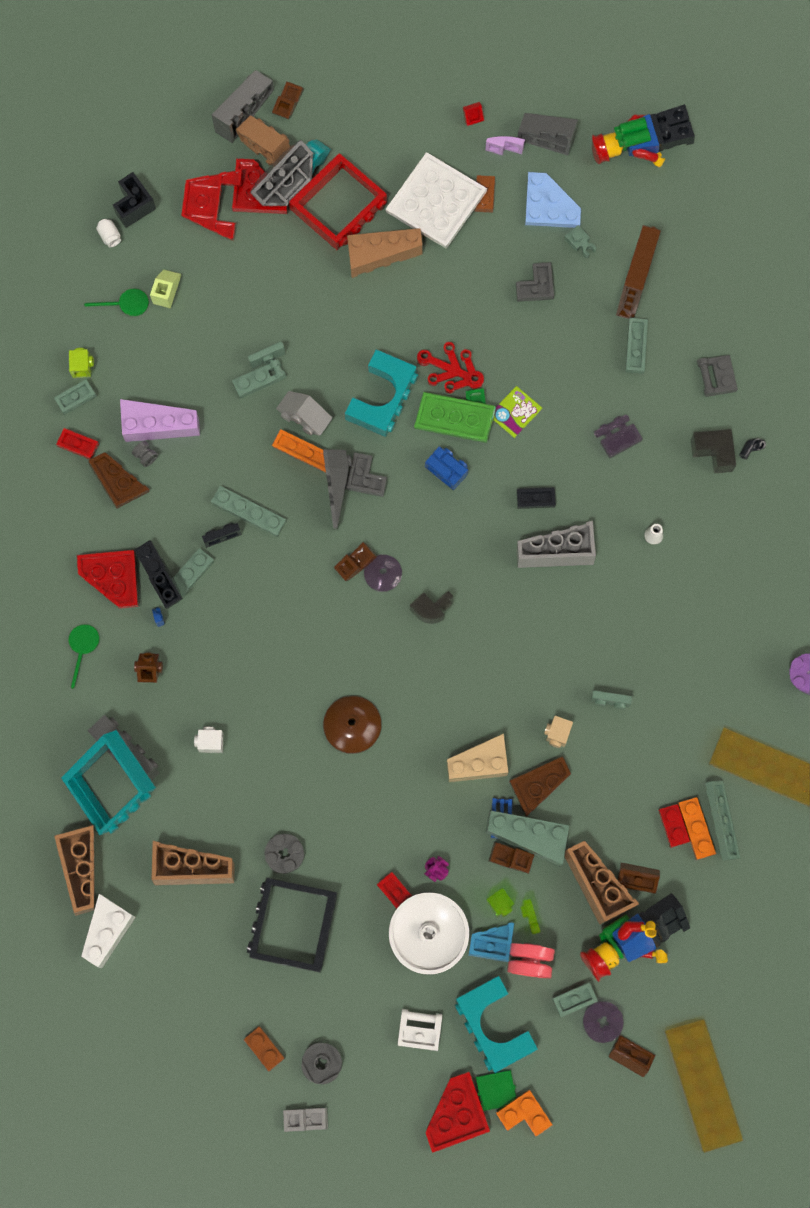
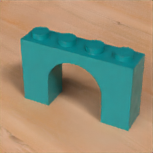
[345,350,418,437]
[454,976,538,1073]

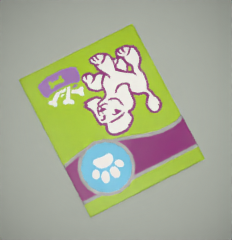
[493,386,542,438]

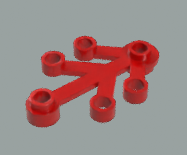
[417,342,484,394]

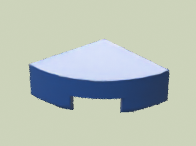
[152,607,165,627]

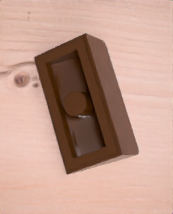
[618,863,660,894]
[609,1035,656,1077]

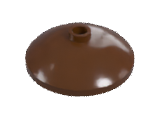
[323,696,381,754]

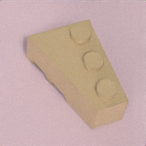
[447,734,508,782]

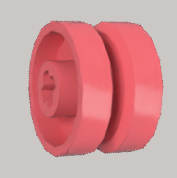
[507,943,555,979]

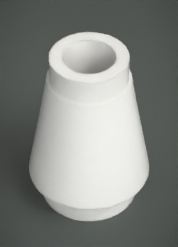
[645,524,663,544]

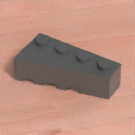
[212,70,274,143]

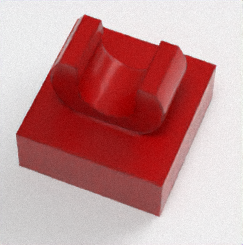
[463,102,484,126]

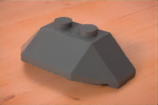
[250,140,313,206]

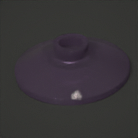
[364,555,402,592]

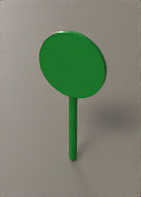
[84,289,149,316]
[68,625,99,689]

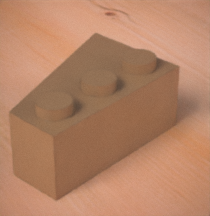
[236,115,290,166]

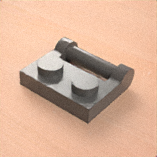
[697,355,738,397]

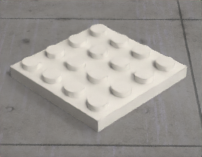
[386,152,487,249]

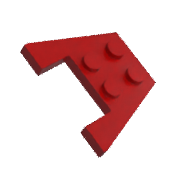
[181,169,243,241]

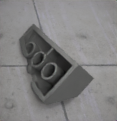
[323,449,352,530]

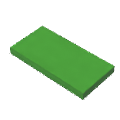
[414,392,496,443]

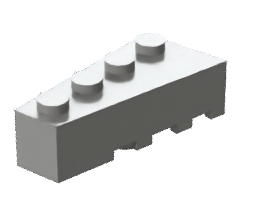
[516,521,596,568]

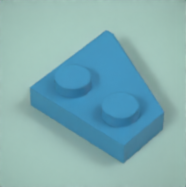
[469,922,514,962]

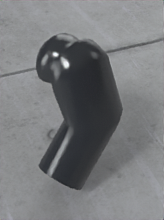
[739,438,766,460]

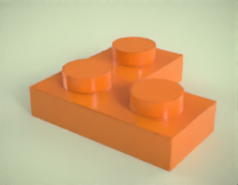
[495,1089,552,1136]

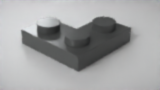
[516,262,554,302]
[346,452,387,497]

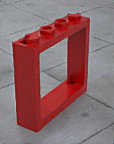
[289,153,387,250]

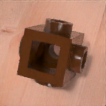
[134,652,163,683]

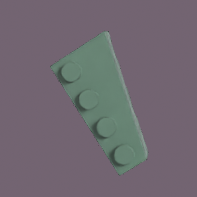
[485,811,569,867]

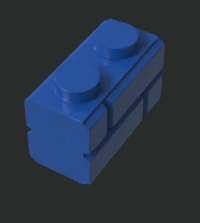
[425,446,468,491]

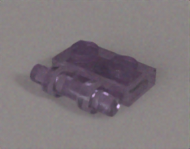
[594,414,643,458]

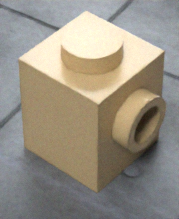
[544,716,573,748]

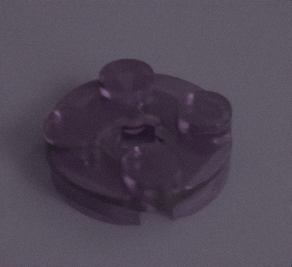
[582,1002,624,1043]

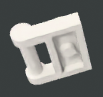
[398,1009,442,1051]

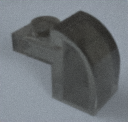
[410,591,454,624]

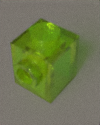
[486,888,514,918]

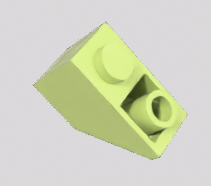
[150,270,181,308]

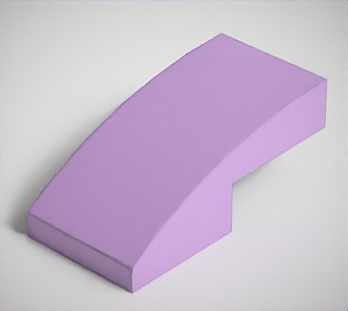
[485,136,525,155]

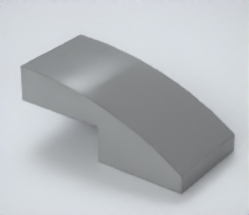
[283,1108,328,1132]

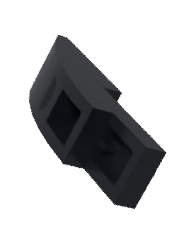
[134,540,183,609]

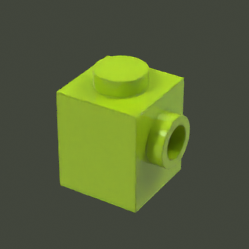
[69,348,94,378]

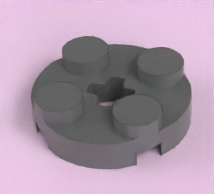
[264,834,304,874]
[301,1043,342,1084]

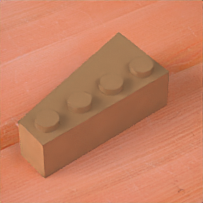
[347,228,422,278]
[54,825,95,916]
[152,841,235,885]

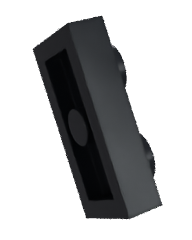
[516,487,556,509]
[202,523,242,548]

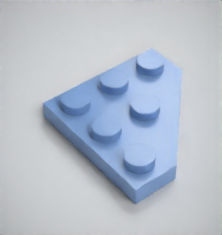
[525,172,581,228]

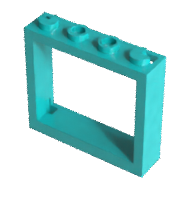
[61,730,156,835]

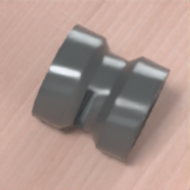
[132,441,158,467]

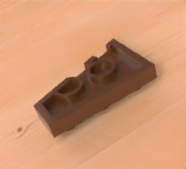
[88,452,150,509]
[509,756,571,817]

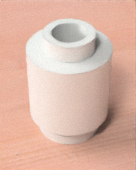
[96,219,121,247]

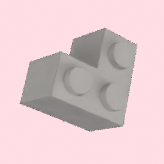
[276,391,332,436]

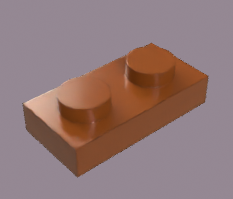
[475,175,495,213]
[243,1026,285,1071]

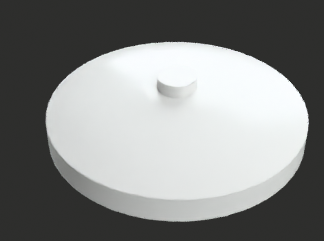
[389,893,469,974]

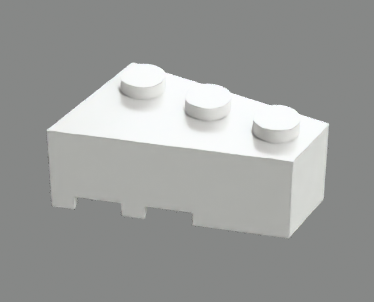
[81,894,136,968]

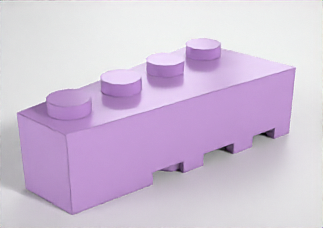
[120,399,200,442]

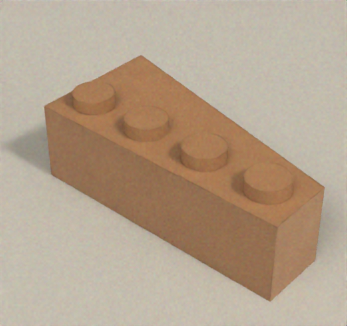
[564,841,639,924]

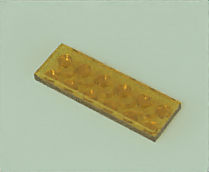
[709,728,810,807]
[665,1019,743,1153]

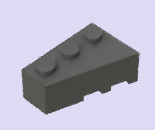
[517,113,578,155]

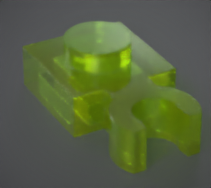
[520,899,541,935]

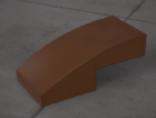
[272,81,304,120]
[334,542,378,581]
[488,842,534,874]

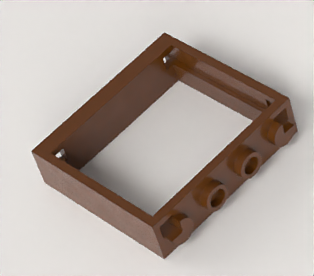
[616,225,661,319]

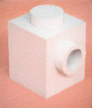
[194,727,224,753]

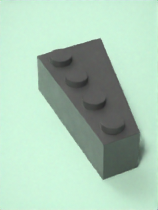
[87,715,160,781]

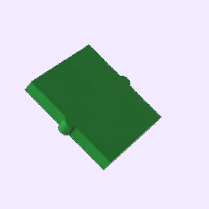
[476,1070,516,1111]

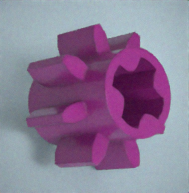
[424,856,449,882]

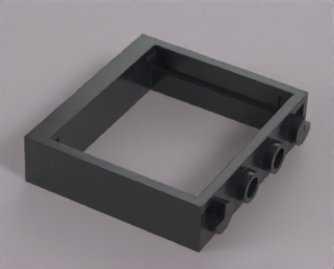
[247,878,338,973]

